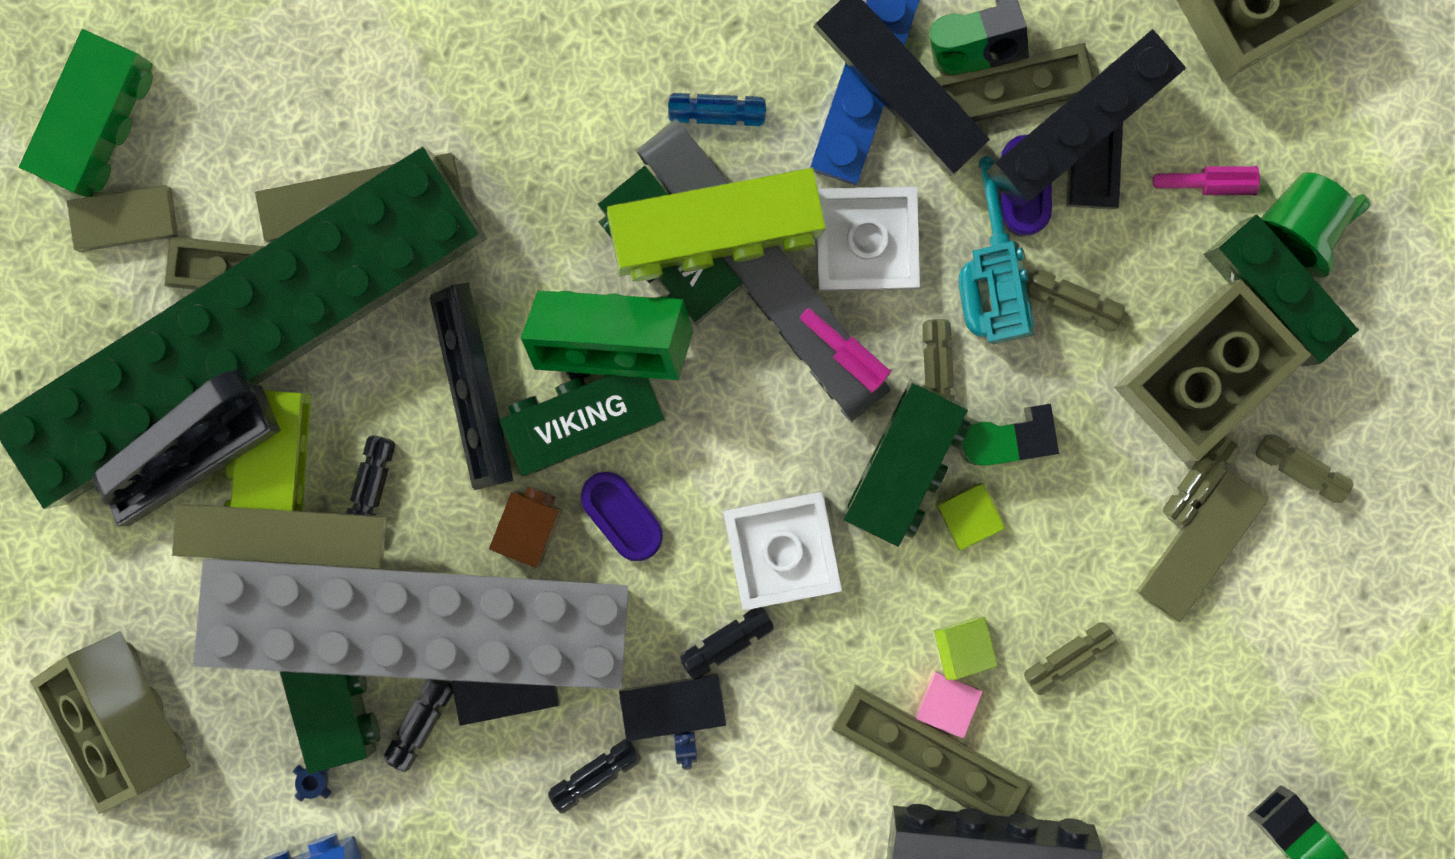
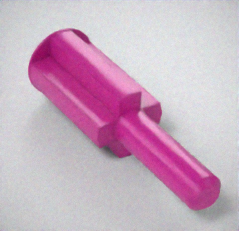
[1152,165,1260,196]
[800,308,892,393]

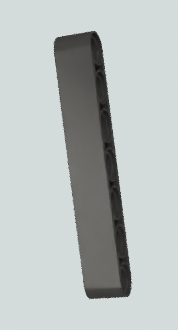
[636,119,891,422]

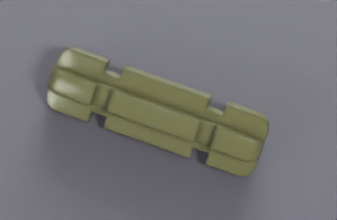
[1027,270,1125,332]
[922,319,955,400]
[1256,434,1353,503]
[1163,436,1240,526]
[1024,622,1118,695]

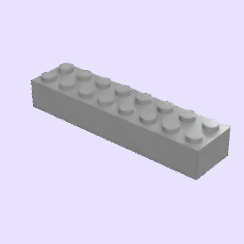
[193,559,629,689]

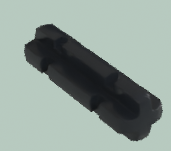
[346,435,395,516]
[680,607,774,679]
[384,679,453,772]
[548,739,641,814]

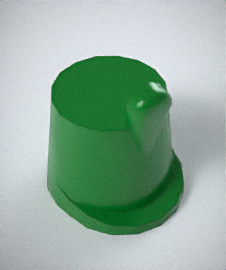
[1261,172,1371,278]

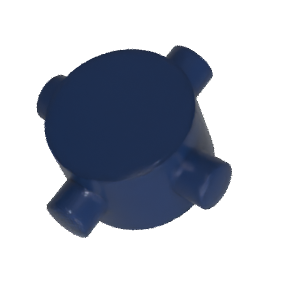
[674,732,697,770]
[293,764,332,802]

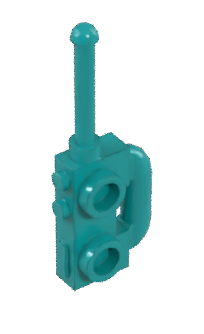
[958,156,1035,344]

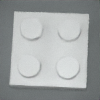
[817,186,920,292]
[723,491,842,611]

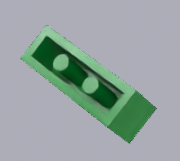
[18,29,153,197]
[521,290,693,380]

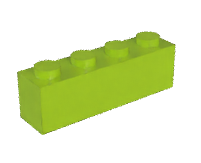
[607,167,826,282]
[224,390,312,564]

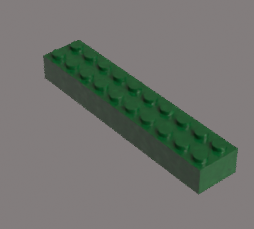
[0,146,487,509]

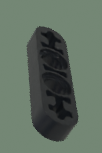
[91,370,256,505]

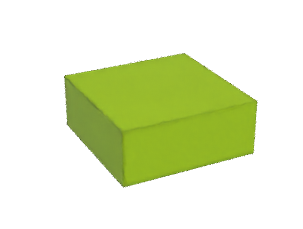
[936,483,1005,551]
[934,617,998,680]

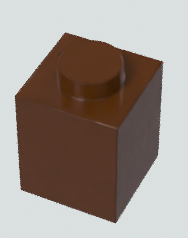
[489,486,563,568]

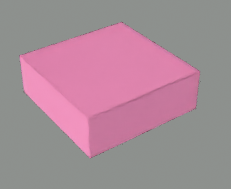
[915,671,982,739]

